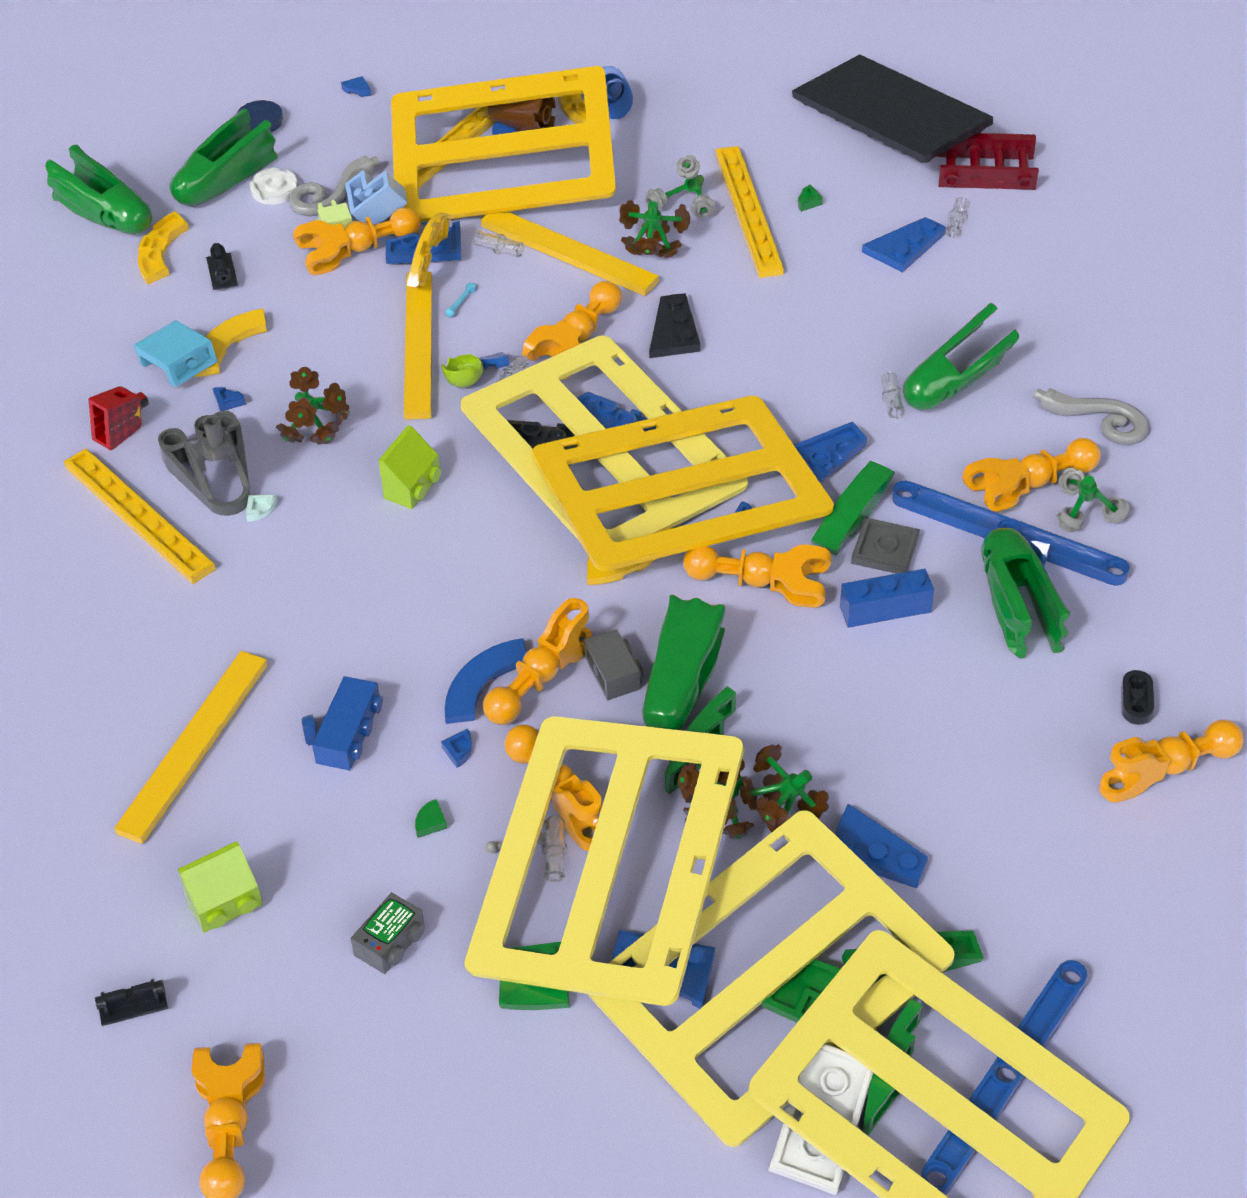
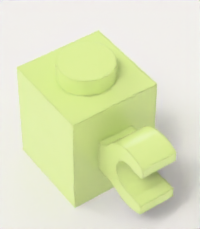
[316,200,352,229]

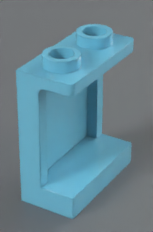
[134,320,218,387]

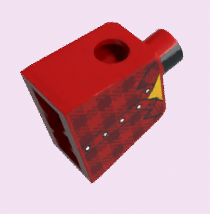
[88,386,149,451]

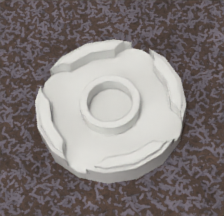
[249,168,298,205]

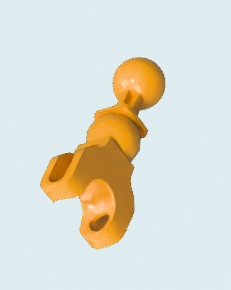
[293,207,421,275]
[522,281,622,380]
[962,438,1101,512]
[683,544,832,608]
[483,598,593,725]
[1099,719,1244,803]
[504,725,602,851]
[191,1042,265,1198]

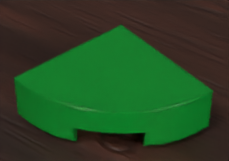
[798,184,823,212]
[415,799,447,838]

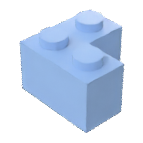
[345,170,408,225]

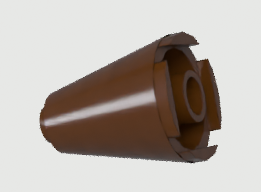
[488,97,556,131]

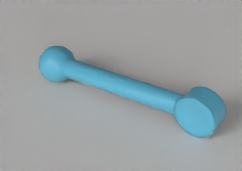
[445,283,476,317]

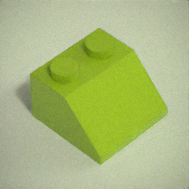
[378,425,441,509]
[177,841,262,933]

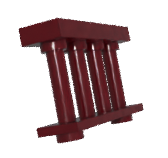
[937,133,1039,190]

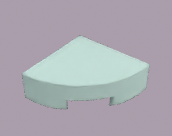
[246,495,277,522]

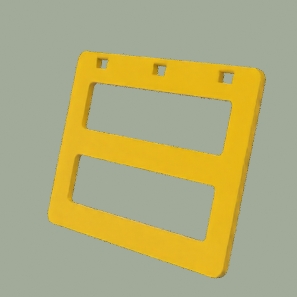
[391,66,616,223]
[533,396,834,571]

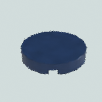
[236,100,283,132]

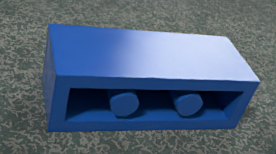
[840,568,934,628]
[312,676,383,771]

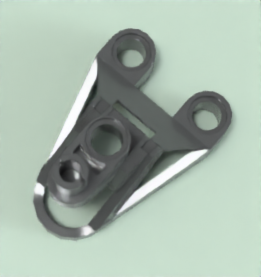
[158,411,250,516]

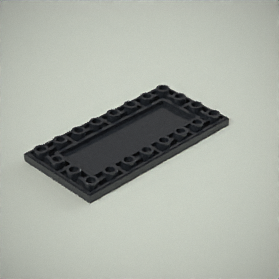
[792,54,993,163]

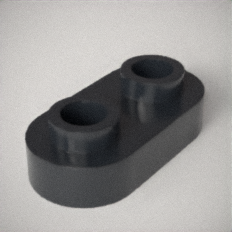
[1121,670,1154,725]

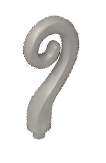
[289,155,380,216]
[1034,388,1148,445]

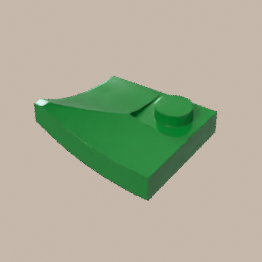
[499,942,570,1010]
[761,960,841,1023]

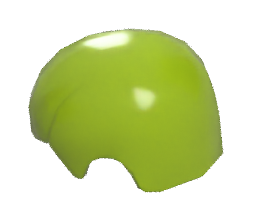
[441,354,484,388]

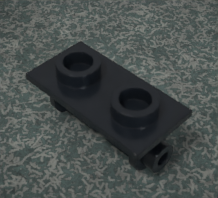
[206,243,238,290]
[95,978,168,1026]

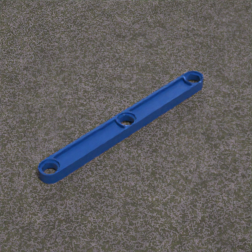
[892,480,1130,586]
[921,960,1087,1195]

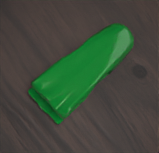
[169,109,278,206]
[45,144,152,234]
[903,303,1019,410]
[981,528,1070,659]
[642,594,726,730]

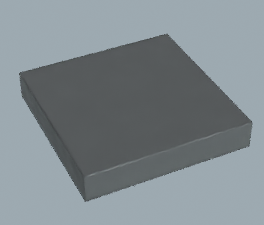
[851,517,920,574]

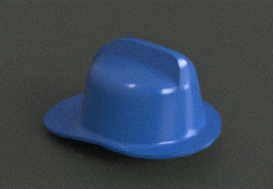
[602,66,633,119]

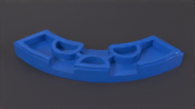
[444,638,526,724]

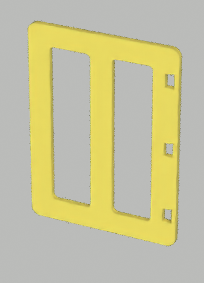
[461,335,748,543]
[464,716,744,1006]
[588,811,954,1147]
[748,930,1130,1198]

